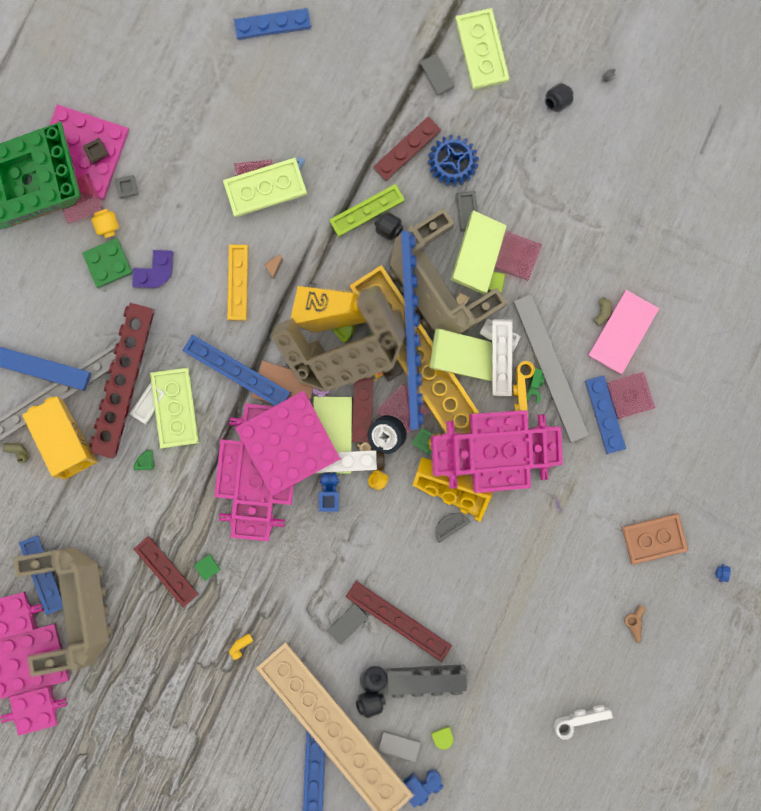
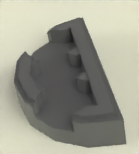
[436,513,471,543]

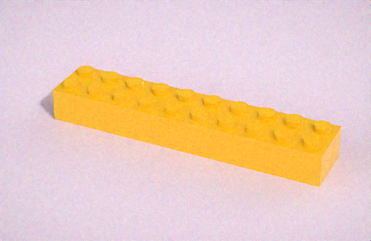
[349,265,479,434]

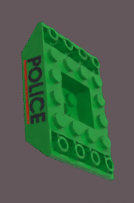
[0,122,81,229]

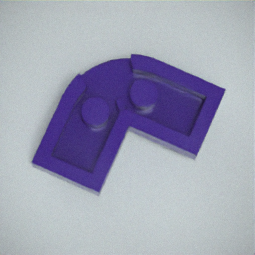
[132,250,173,289]

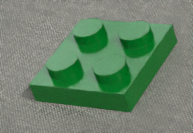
[82,238,133,288]

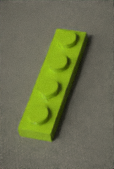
[329,184,405,238]

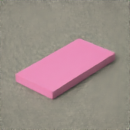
[588,290,659,375]

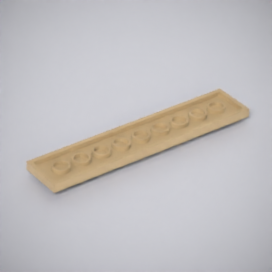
[256,642,414,811]

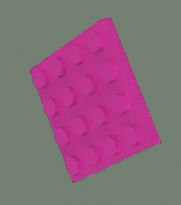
[50,104,129,200]
[235,391,341,496]

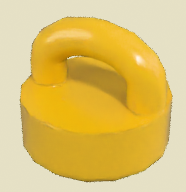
[368,470,388,490]

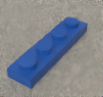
[234,8,311,40]
[585,375,626,454]
[19,535,63,615]

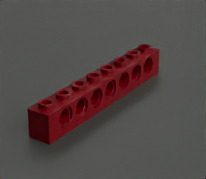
[89,303,156,458]

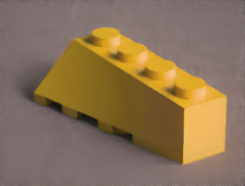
[413,457,492,522]

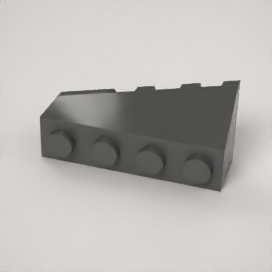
[387,664,467,698]

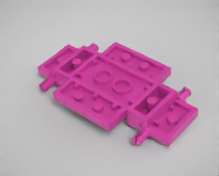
[214,403,294,541]
[431,410,563,493]
[0,591,70,736]

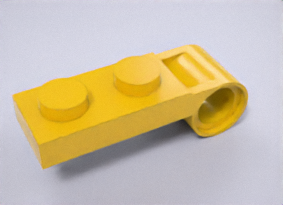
[512,361,535,412]

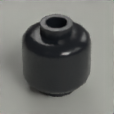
[545,83,573,112]
[374,212,404,241]
[360,666,388,693]
[355,692,386,718]

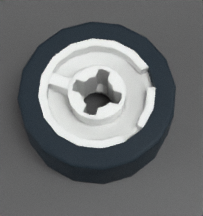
[368,415,407,454]

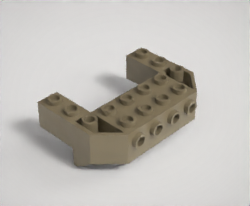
[389,208,507,335]
[271,285,406,392]
[13,547,112,677]

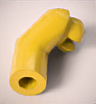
[229,634,253,660]

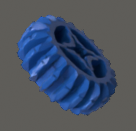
[427,135,479,187]

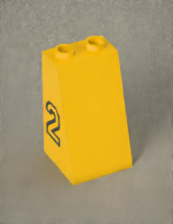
[290,286,367,333]
[22,396,98,480]

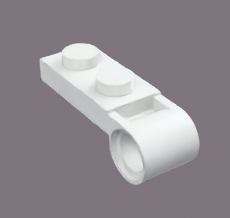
[553,705,612,739]

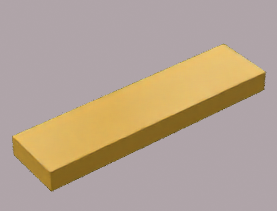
[227,244,249,321]

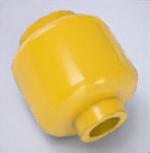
[91,209,119,238]

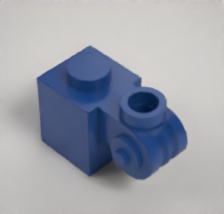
[319,472,339,512]
[403,769,444,808]

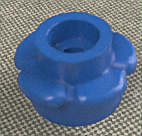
[716,564,731,583]

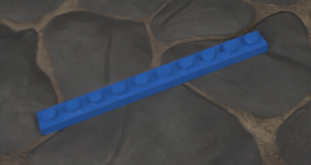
[401,231,424,430]

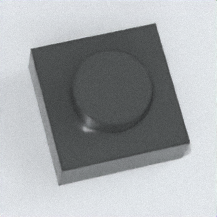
[115,175,139,199]

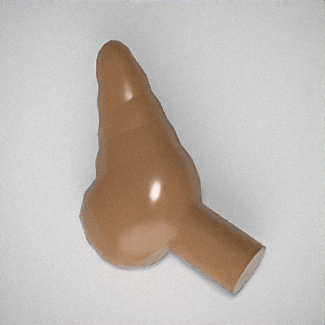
[624,605,646,643]

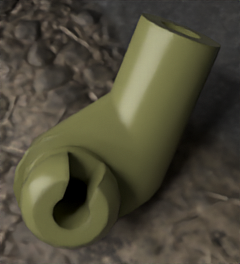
[593,297,612,327]
[3,443,29,464]

